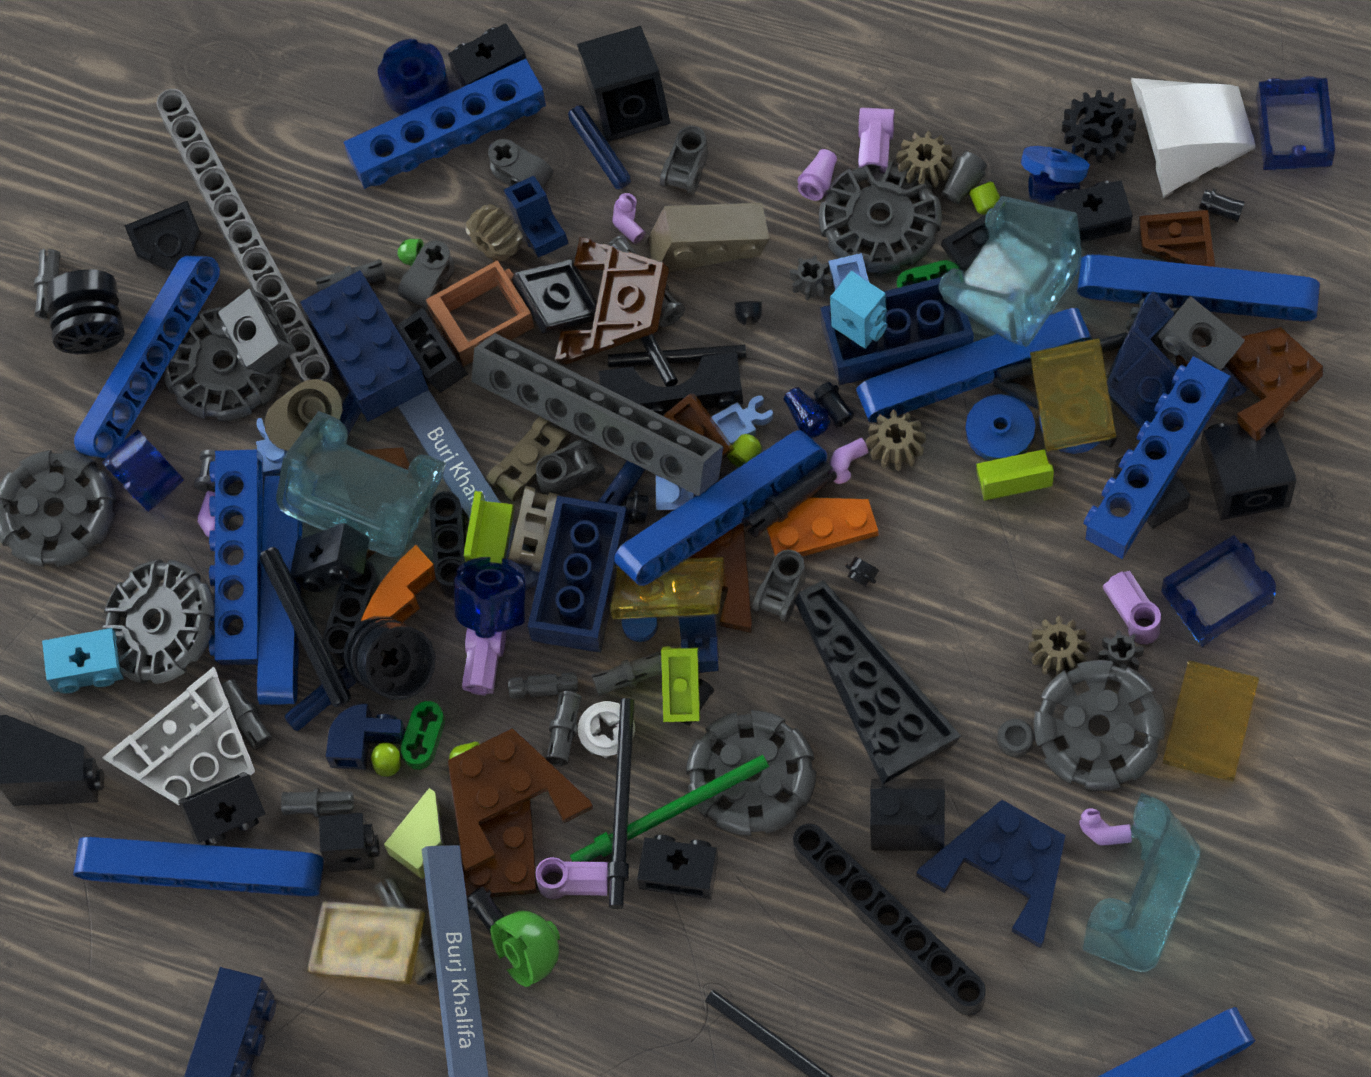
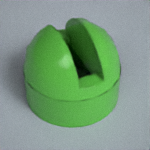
[397,239,424,266]

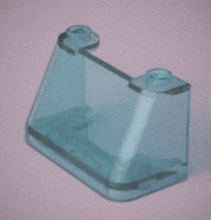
[939,196,1081,347]
[276,411,446,557]
[1083,793,1201,972]

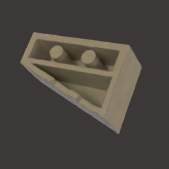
[647,203,770,273]

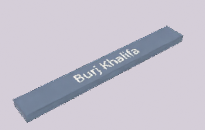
[397,390,540,596]
[422,845,488,1077]

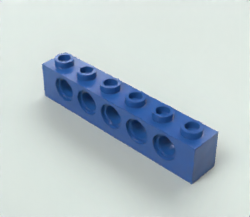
[343,59,546,189]
[1083,356,1230,560]
[209,449,263,665]

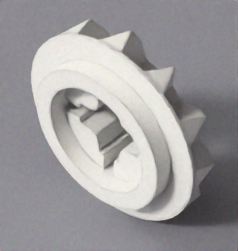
[578,701,636,758]

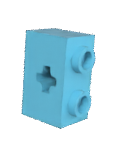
[830,271,887,349]
[42,628,124,693]

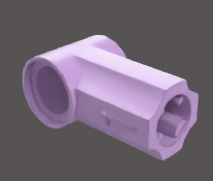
[858,108,894,173]
[1103,571,1161,644]
[462,622,506,695]
[536,857,608,899]

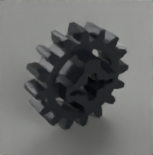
[1062,90,1136,163]

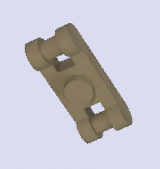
[486,416,571,501]
[507,486,559,572]

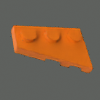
[766,497,879,557]

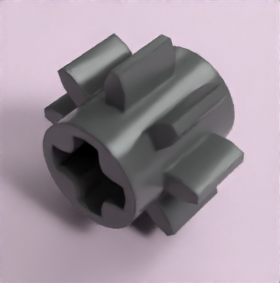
[790,255,832,301]
[1098,630,1144,671]

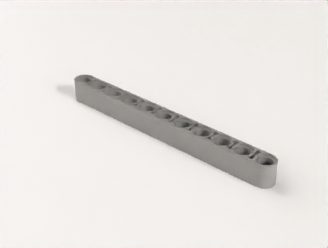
[156,89,335,387]

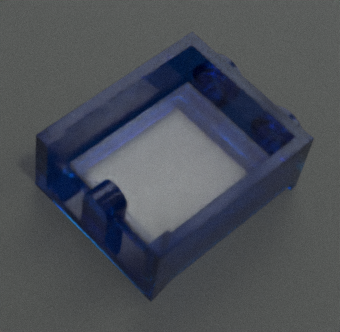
[1256,76,1335,170]
[1161,535,1276,648]

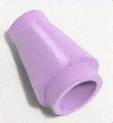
[798,149,837,201]

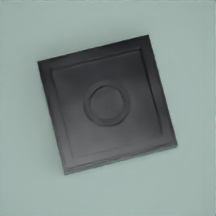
[511,259,597,334]

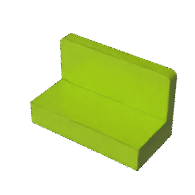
[976,449,1054,501]
[464,491,514,574]
[661,646,700,722]

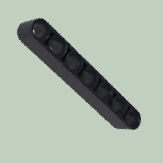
[793,823,986,1016]

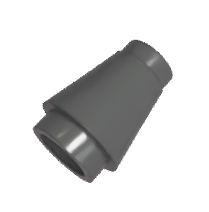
[942,151,987,204]

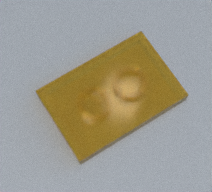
[1030,338,1117,451]
[610,557,725,619]
[1162,660,1259,781]
[307,901,425,984]

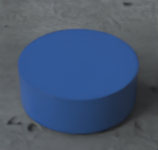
[622,604,658,642]

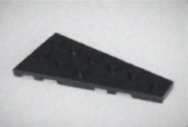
[794,580,961,785]

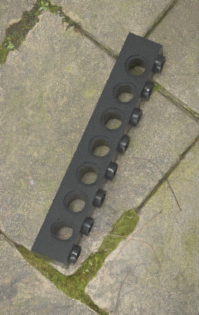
[471,333,723,496]

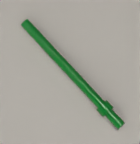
[570,754,770,862]

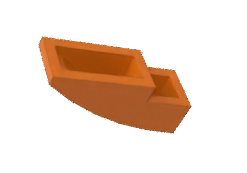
[361,545,436,623]

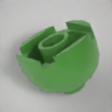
[490,911,560,987]

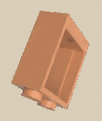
[426,260,534,366]

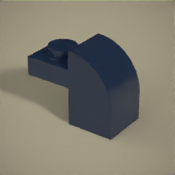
[504,176,569,258]
[678,592,719,673]
[326,704,406,770]

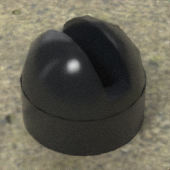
[734,301,762,325]

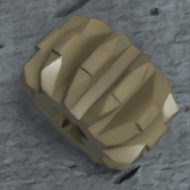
[896,130,954,189]
[466,204,523,262]
[866,409,926,472]
[1028,615,1090,676]

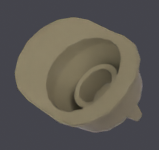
[265,379,343,451]

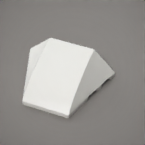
[1131,78,1256,198]
[102,667,255,805]

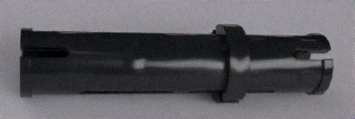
[742,461,837,538]

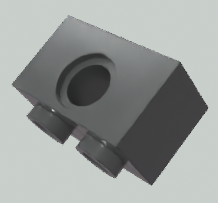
[218,289,296,374]
[1157,296,1245,371]

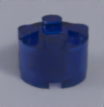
[378,39,449,116]
[102,429,185,512]
[454,557,526,638]

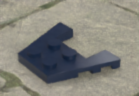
[1100,291,1247,430]
[916,800,1066,948]

